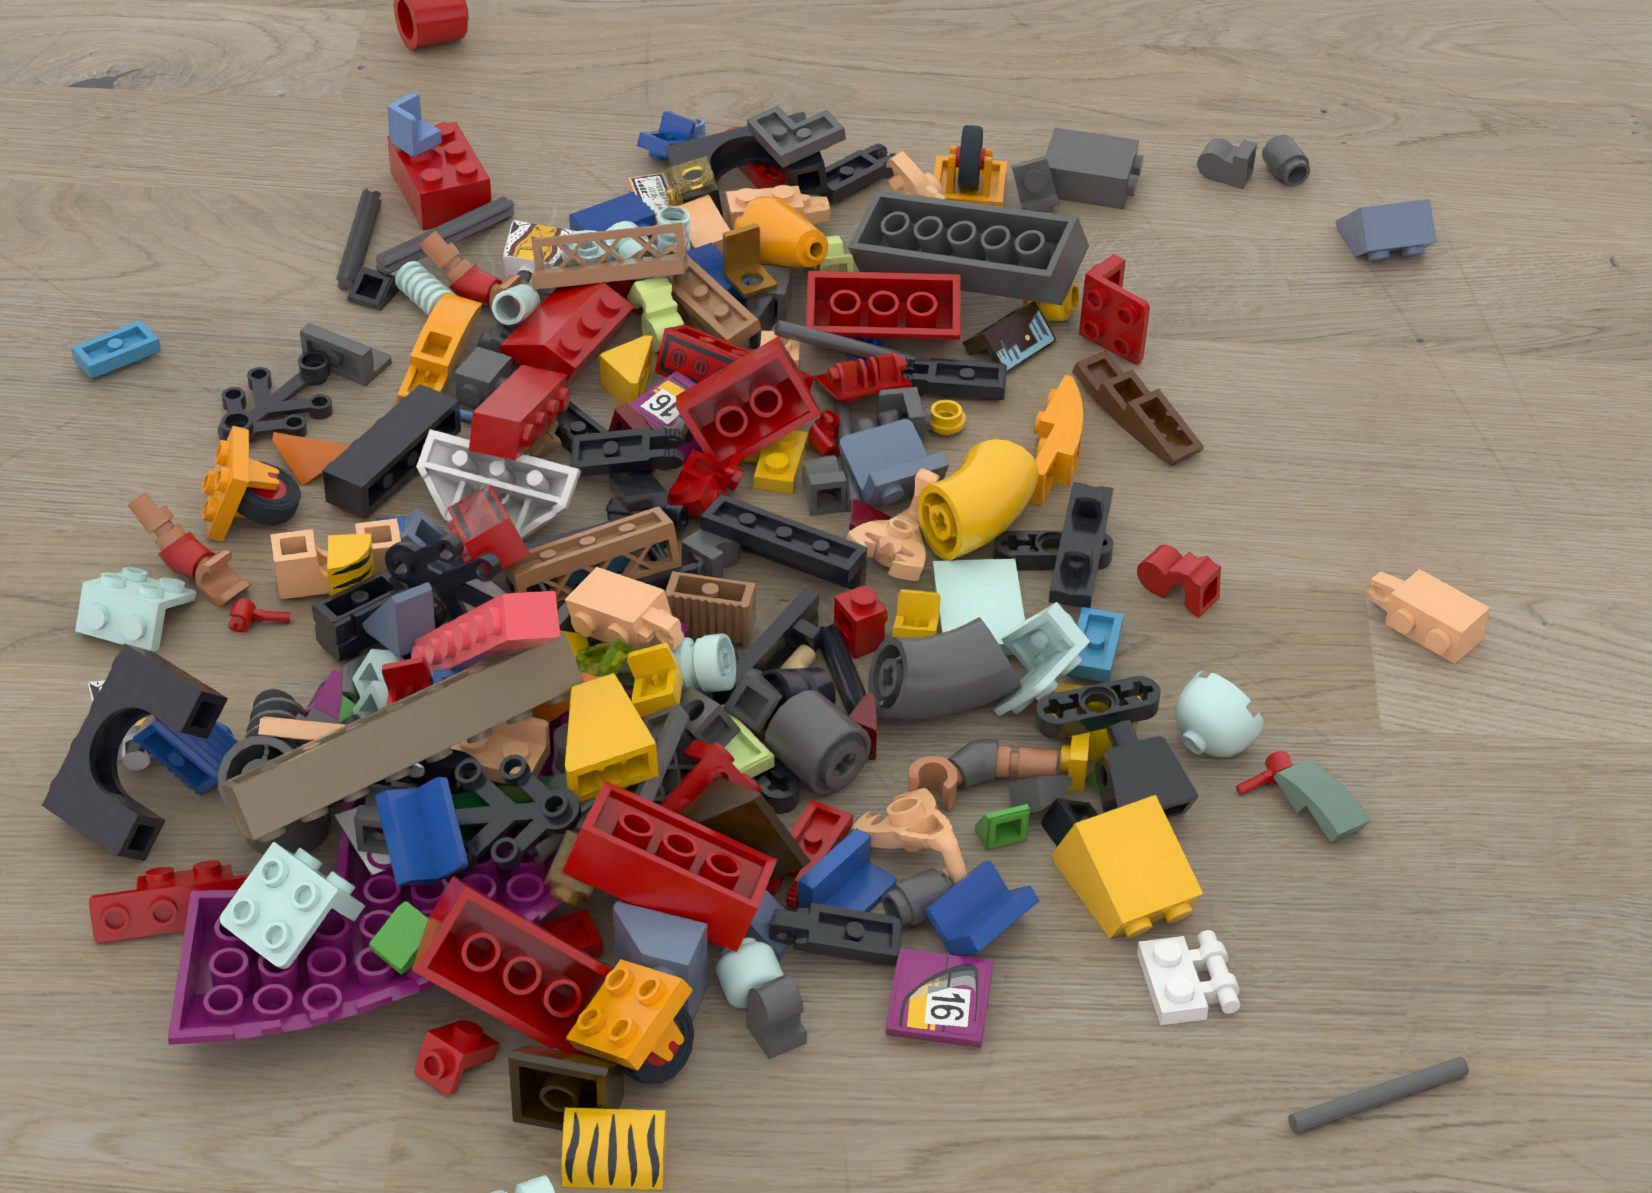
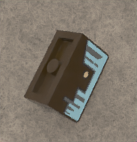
[962,301,1056,372]

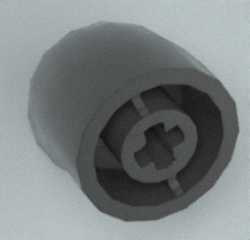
[868,617,1022,720]
[218,735,331,854]

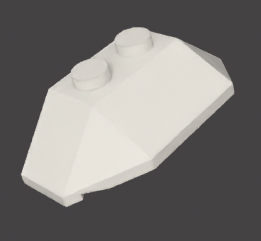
[416,429,581,540]

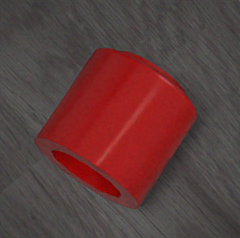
[393,0,469,50]

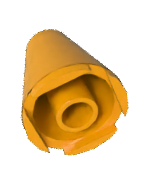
[734,196,828,269]

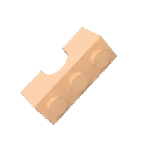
[270,518,401,600]

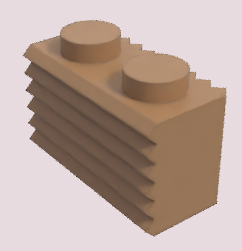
[665,571,757,646]

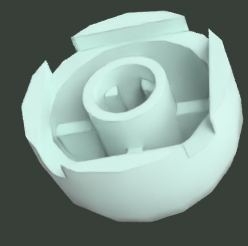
[1175,671,1265,758]

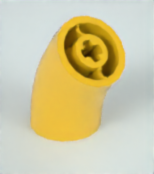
[918,439,1039,561]

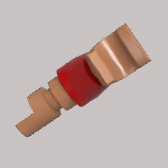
[419,230,522,324]
[128,492,252,606]

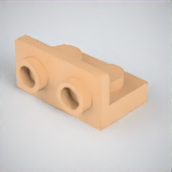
[451,716,550,784]

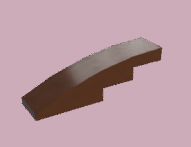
[1072,350,1204,465]

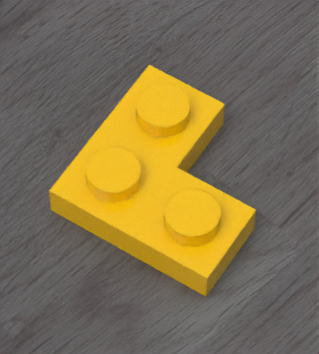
[742,430,808,494]

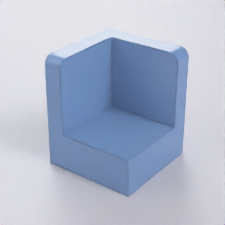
[387,93,442,157]

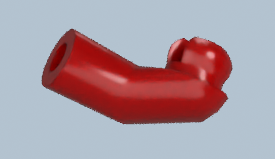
[808,410,840,458]

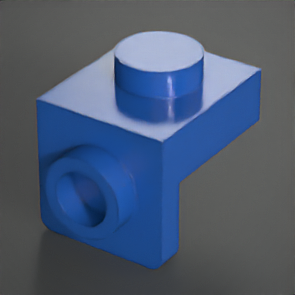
[637,111,696,161]

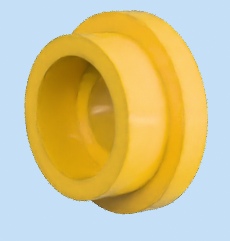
[930,400,966,435]

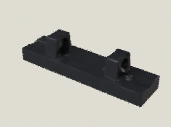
[1049,482,1114,608]
[713,589,821,705]

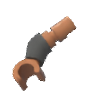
[908,739,1058,812]

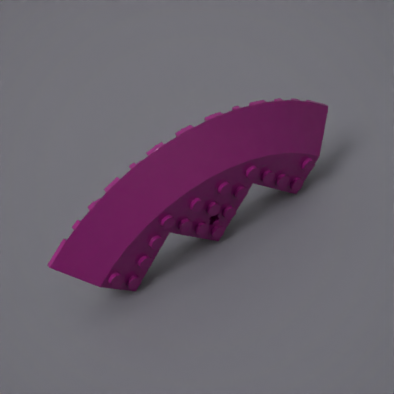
[168,689,644,1045]

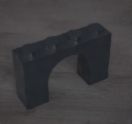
[665,112,829,218]
[41,643,228,861]

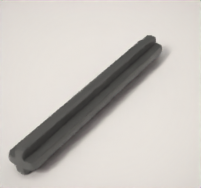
[375,196,515,275]

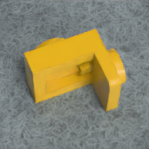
[892,589,941,638]
[627,643,684,718]
[1059,728,1113,792]

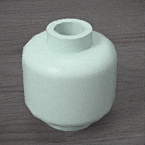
[715,938,784,1009]

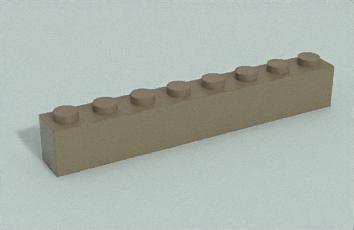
[219,633,584,843]

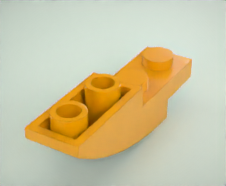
[397,293,482,404]
[1029,375,1083,506]

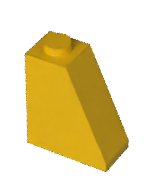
[565,673,659,803]

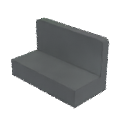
[300,323,392,387]

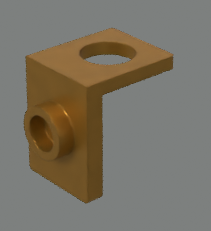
[723,223,777,298]

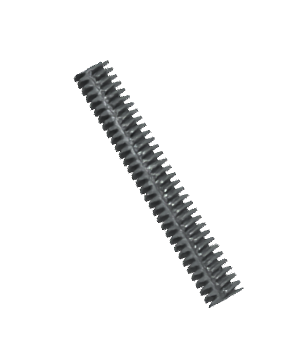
[336,188,382,290]

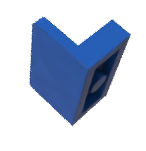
[375,777,468,887]
[798,828,897,912]
[925,861,1039,956]

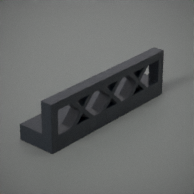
[701,494,868,590]

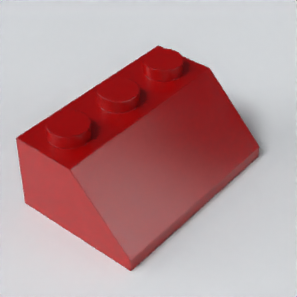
[498,283,634,388]
[676,336,821,466]

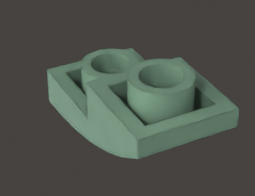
[1273,759,1371,843]

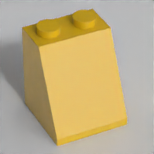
[1051,795,1203,939]

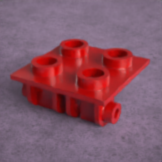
[813,352,912,403]

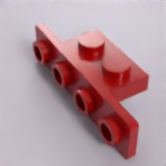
[89,860,250,943]

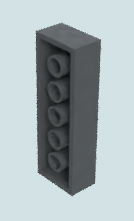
[848,190,1089,305]

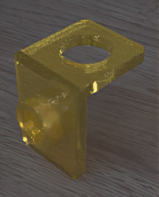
[665,157,715,206]

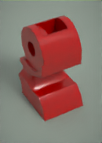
[1137,544,1221,618]

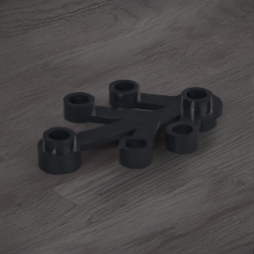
[218,350,333,443]
[385,533,501,629]
[455,754,581,874]

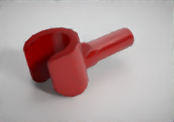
[228,599,291,633]
[1236,751,1293,795]

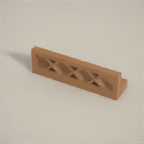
[531,223,689,290]
[650,243,762,347]
[504,506,682,601]

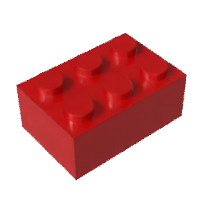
[387,122,492,230]

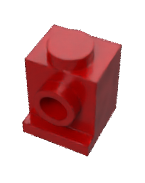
[834,585,889,659]

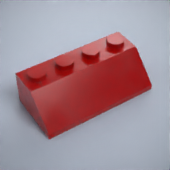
[806,271,961,340]
[562,780,777,952]
[412,876,614,1055]

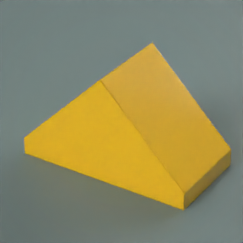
[599,335,653,405]

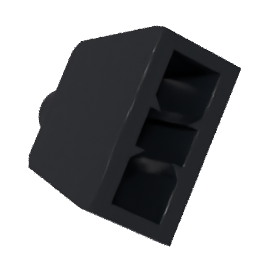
[1095,720,1198,818]

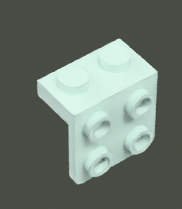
[75,567,197,652]
[993,602,1090,716]
[220,842,365,969]

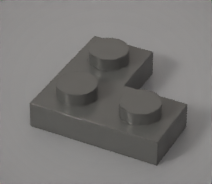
[746,106,846,168]

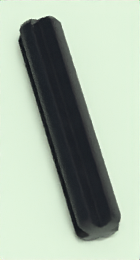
[820,624,867,716]

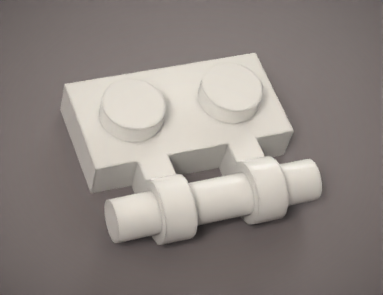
[1137,930,1240,1026]

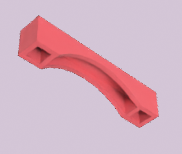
[411,591,560,679]

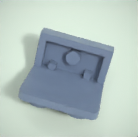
[839,419,949,508]

